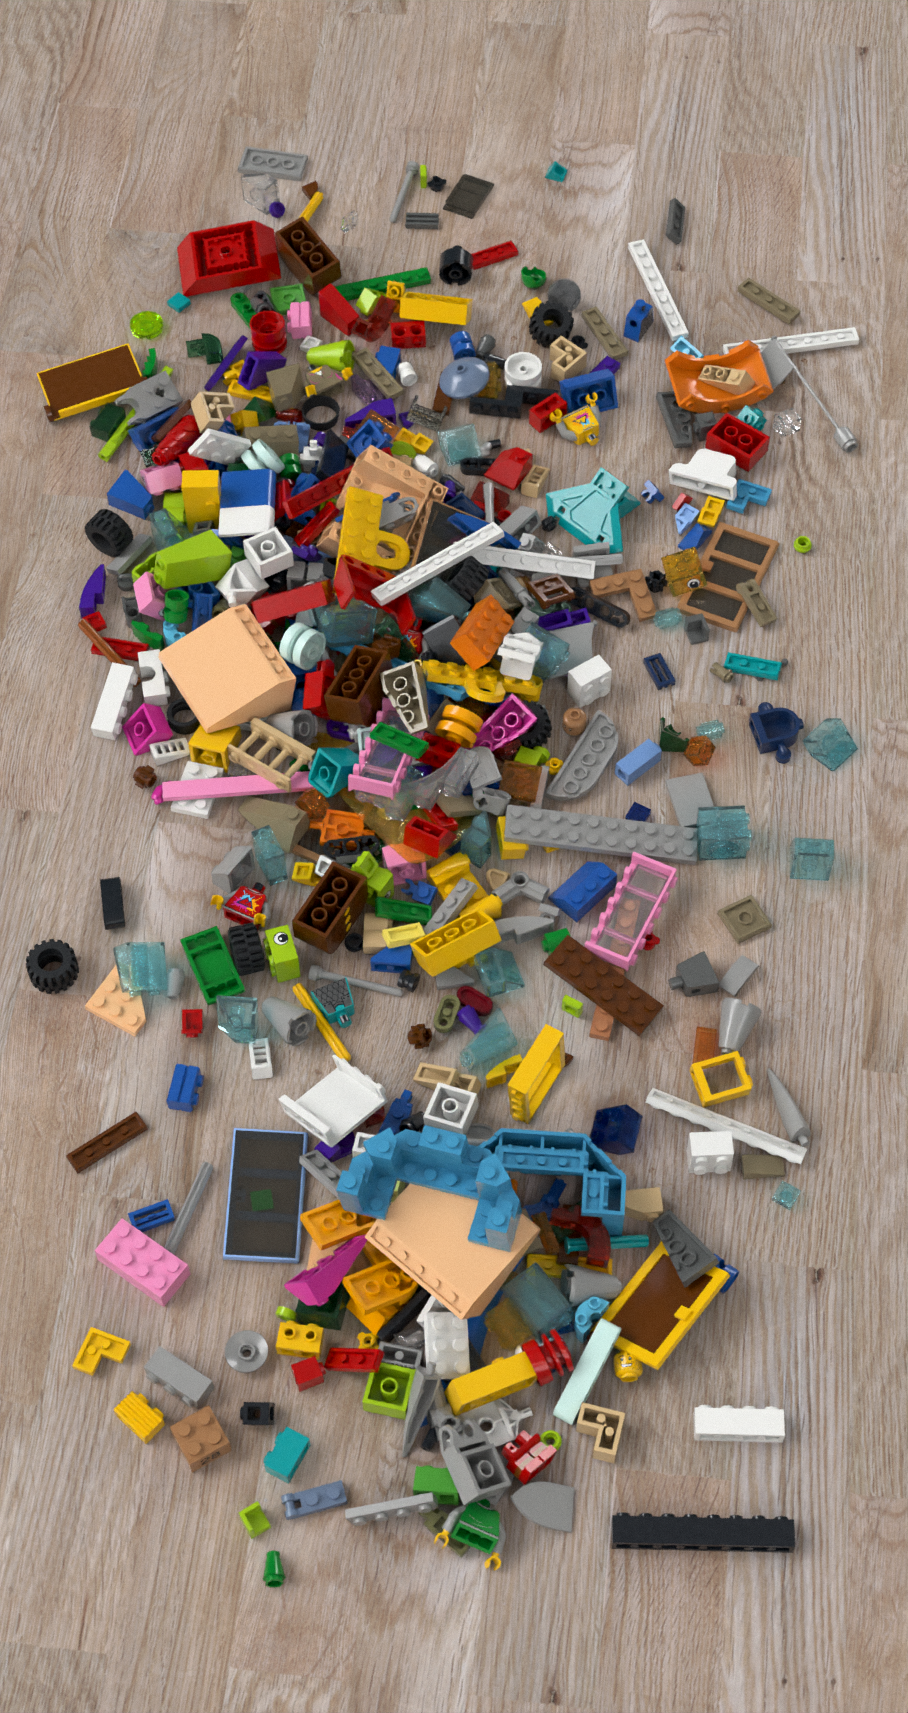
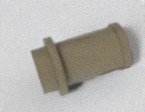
[710,662,734,683]

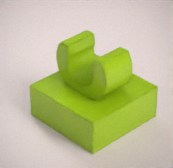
[352,851,379,879]

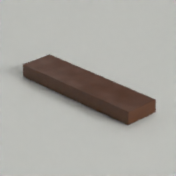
[66,1112,148,1174]

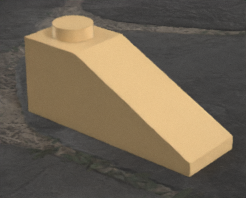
[625,1187,663,1222]

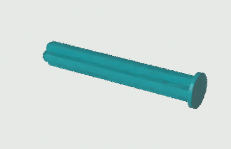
[564,1234,649,1254]

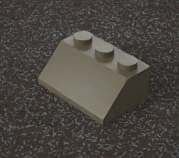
[242,425,299,457]

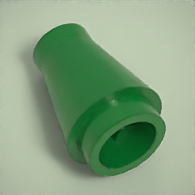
[263,1551,286,1588]

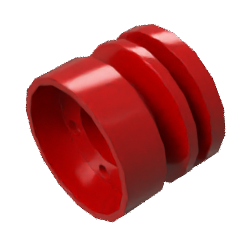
[249,311,287,354]
[520,1329,574,1387]

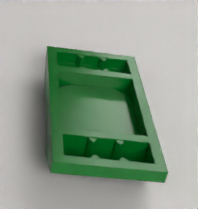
[180,926,245,1006]

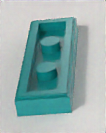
[723,652,782,681]

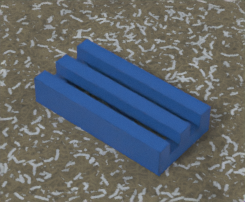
[128,1199,175,1232]

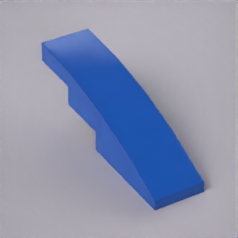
[447,513,521,550]

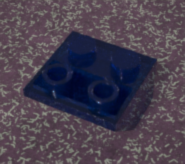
[590,1104,643,1155]

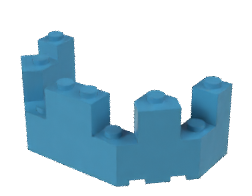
[336,1125,522,1252]
[478,1128,626,1237]

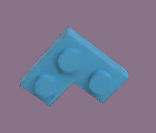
[726,479,772,514]

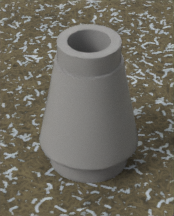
[166,968,185,999]

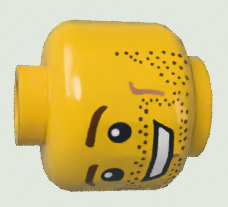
[613,1351,643,1382]

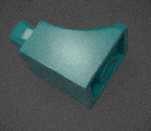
[308,747,359,797]

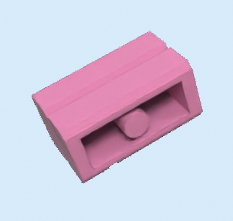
[287,301,312,339]

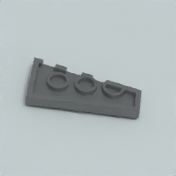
[656,391,692,448]
[652,1209,719,1287]

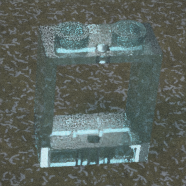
[251,825,288,886]

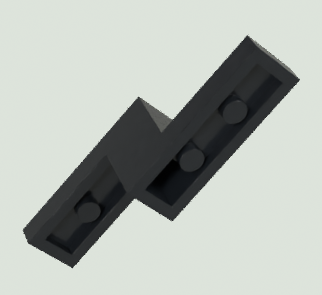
[469,385,559,419]

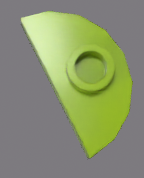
[391,441,417,459]

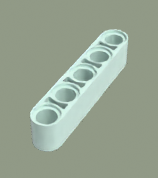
[553,1318,622,1426]

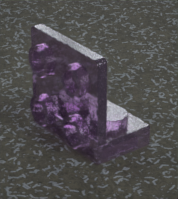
[351,373,398,406]

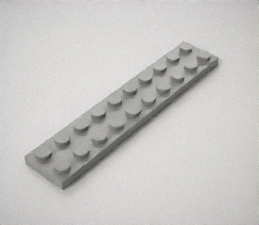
[504,804,697,865]

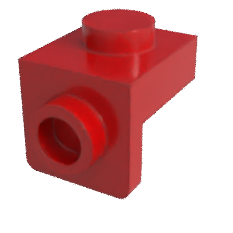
[181,1009,203,1038]

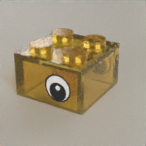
[661,546,708,597]

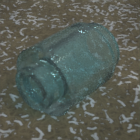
[653,607,682,629]
[696,719,725,742]

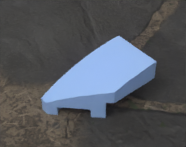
[675,503,700,535]

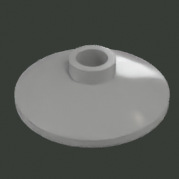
[225,1330,268,1373]

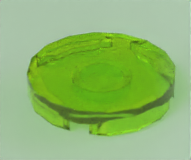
[130,311,163,339]

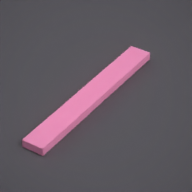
[162,771,316,802]

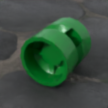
[279,453,302,483]
[164,589,189,624]

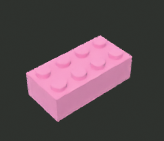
[95,1219,190,1307]

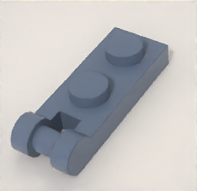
[281,1480,347,1520]

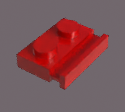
[274,480,291,522]

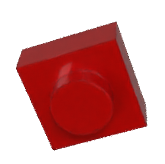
[82,611,107,632]

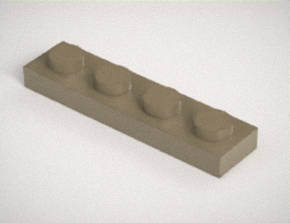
[737,278,800,324]
[581,306,628,360]
[352,347,404,400]

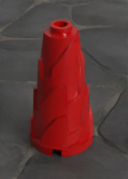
[152,415,203,466]

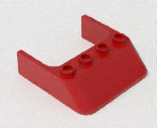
[333,554,416,635]

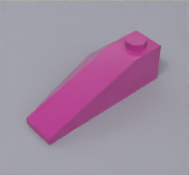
[460,694,538,754]
[284,1235,367,1306]

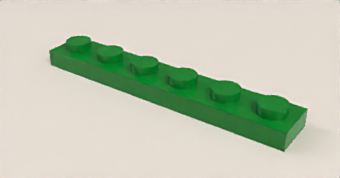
[334,267,431,301]

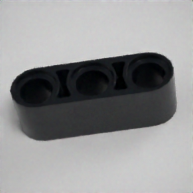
[100,877,125,930]

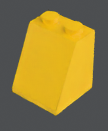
[188,724,242,773]

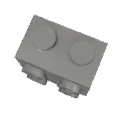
[572,542,613,588]

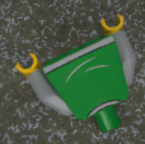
[434,1499,506,1571]

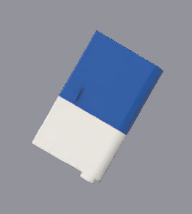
[218,469,276,537]

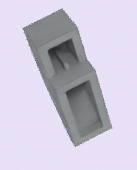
[495,916,554,945]

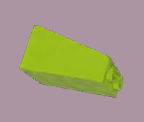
[153,529,232,589]

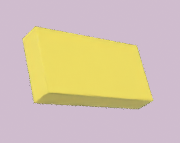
[382,922,426,949]

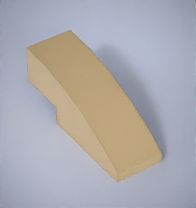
[413,1062,482,1095]

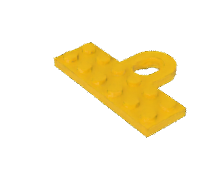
[332,486,410,593]
[422,660,538,703]

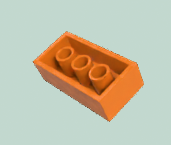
[450,595,514,671]

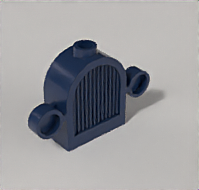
[749,702,804,764]

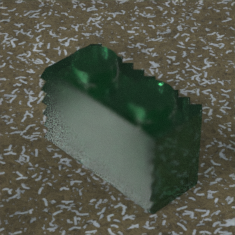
[89,402,126,442]

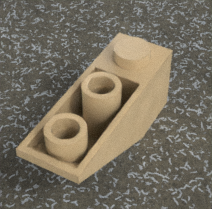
[698,364,755,395]

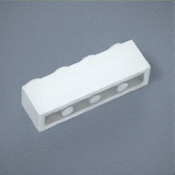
[91,662,138,740]
[693,1405,785,1443]

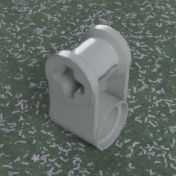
[473,786,511,816]

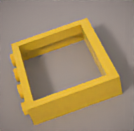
[508,1024,565,1124]

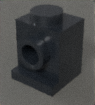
[240,1402,275,1425]

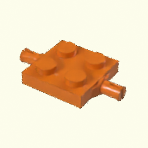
[309,809,375,851]

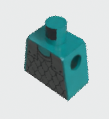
[311,977,355,1028]

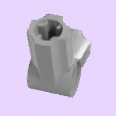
[492,871,550,905]
[426,1381,460,1434]

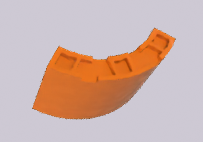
[665,340,774,414]

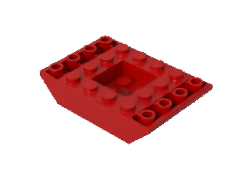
[177,220,282,297]

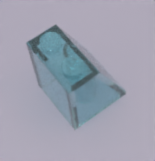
[149,508,191,551]
[411,577,471,624]
[318,598,377,648]
[525,622,570,680]
[790,838,834,881]
[113,942,167,996]
[459,1008,518,1071]
[502,1262,574,1343]

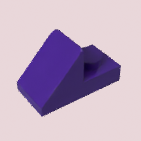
[314,1131,355,1163]

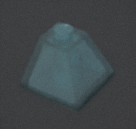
[436,423,482,466]
[216,995,259,1044]

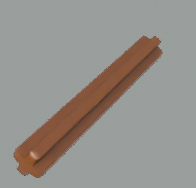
[78,619,141,687]

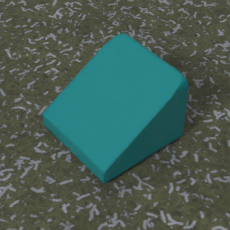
[545,161,568,182]

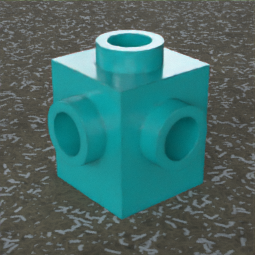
[736,405,767,431]

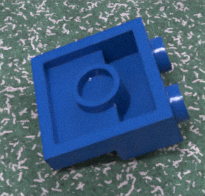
[346,419,394,458]

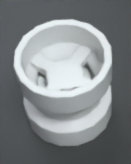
[396,362,418,386]

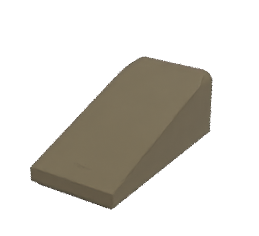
[740,1154,785,1179]

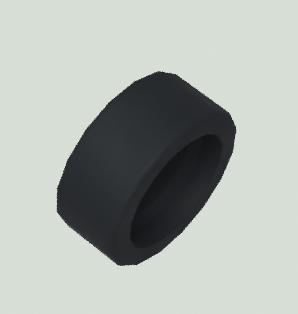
[166,698,200,735]

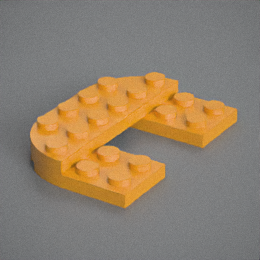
[300,1200,419,1315]

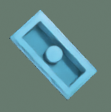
[670,336,704,358]

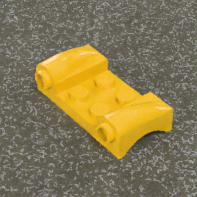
[426,852,503,919]

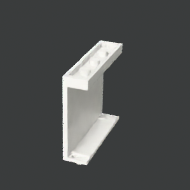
[278,1054,388,1148]

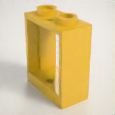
[689,1051,753,1108]

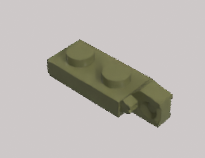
[418,1508,471,1558]

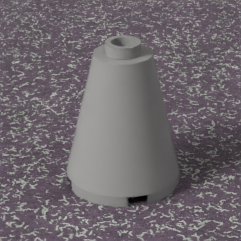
[266,709,318,746]
[262,996,316,1046]
[718,998,761,1055]
[560,1264,622,1307]

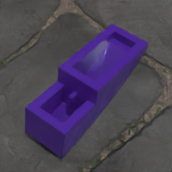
[79,564,106,619]
[536,608,591,636]

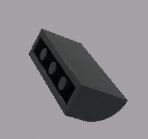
[316,429,349,481]

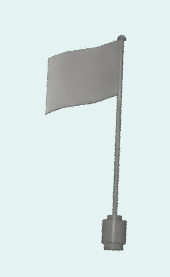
[756,336,858,453]
[533,620,598,680]

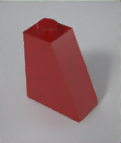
[318,283,360,336]

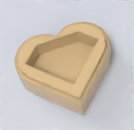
[486,868,510,891]

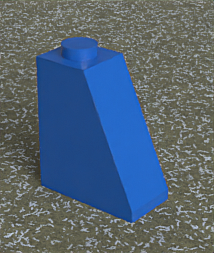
[107,470,154,520]

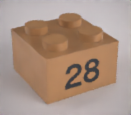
[170,1405,232,1473]

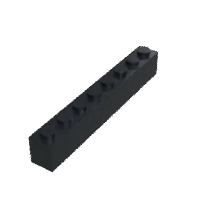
[611,1512,795,1553]

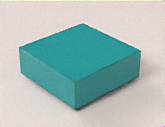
[167,292,191,313]

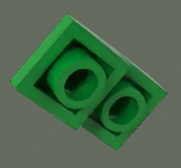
[142,348,158,379]
[131,620,165,651]

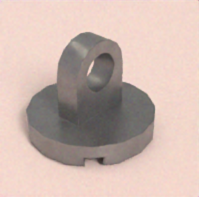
[548,278,581,311]

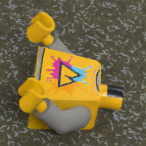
[549,392,601,446]

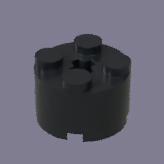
[439,245,473,286]

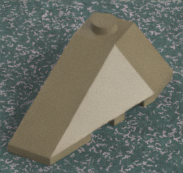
[380,661,429,735]
[238,796,310,854]

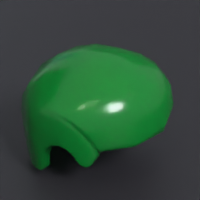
[521,266,547,289]

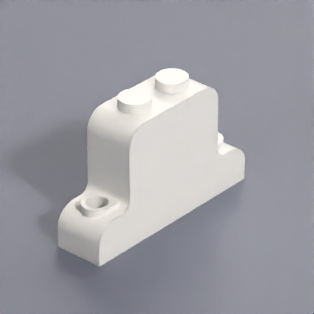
[669,449,737,501]

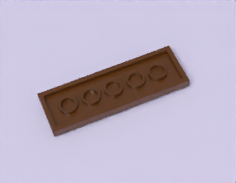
[543,935,664,1037]

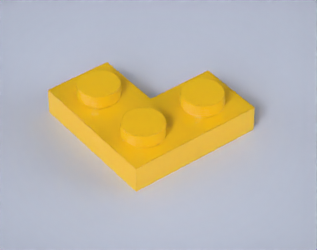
[72,1327,131,1376]

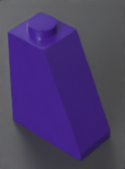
[237,351,287,391]

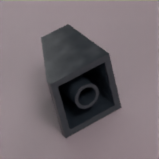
[422,614,467,666]

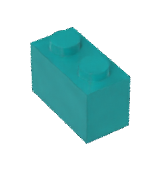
[263,1426,311,1484]

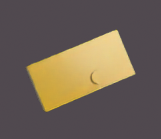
[399,291,473,325]
[181,470,221,533]
[410,908,502,977]
[444,1351,538,1416]

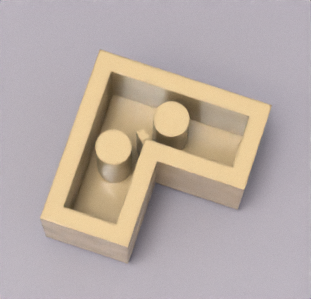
[550,336,587,382]
[191,391,235,433]
[576,1402,625,1463]

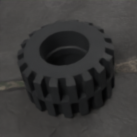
[529,301,574,347]
[84,509,134,557]
[442,556,489,606]
[509,700,552,750]
[228,922,265,976]
[26,939,79,994]

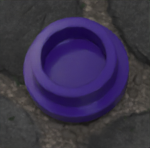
[269,202,285,218]

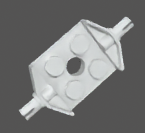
[439,1399,533,1448]

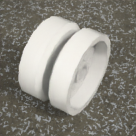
[504,352,542,389]

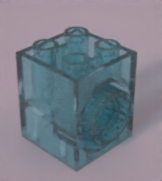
[695,805,752,861]

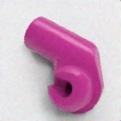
[151,781,169,805]

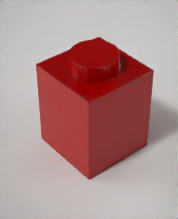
[291,1356,326,1392]

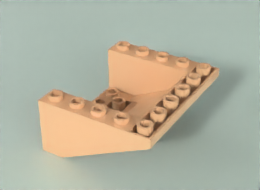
[316,445,449,575]
[158,604,296,733]
[365,1184,541,1320]

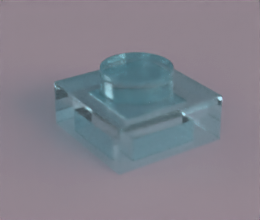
[772,1180,801,1210]

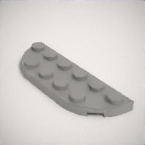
[545,710,618,801]

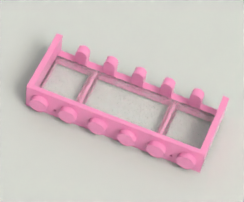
[348,697,430,800]
[584,852,678,972]

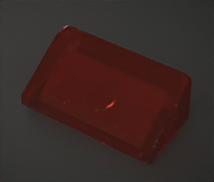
[470,481,510,513]

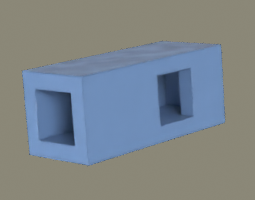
[615,739,662,786]

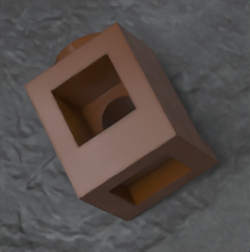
[372,633,401,660]

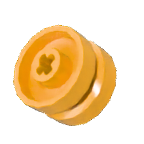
[435,705,483,748]

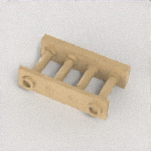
[227,717,316,793]

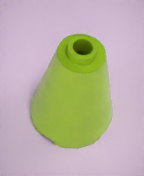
[306,340,355,372]

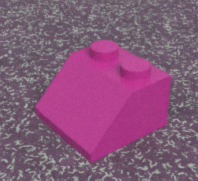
[122,703,173,756]

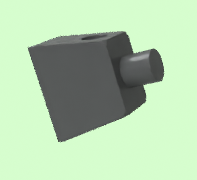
[668,951,719,997]

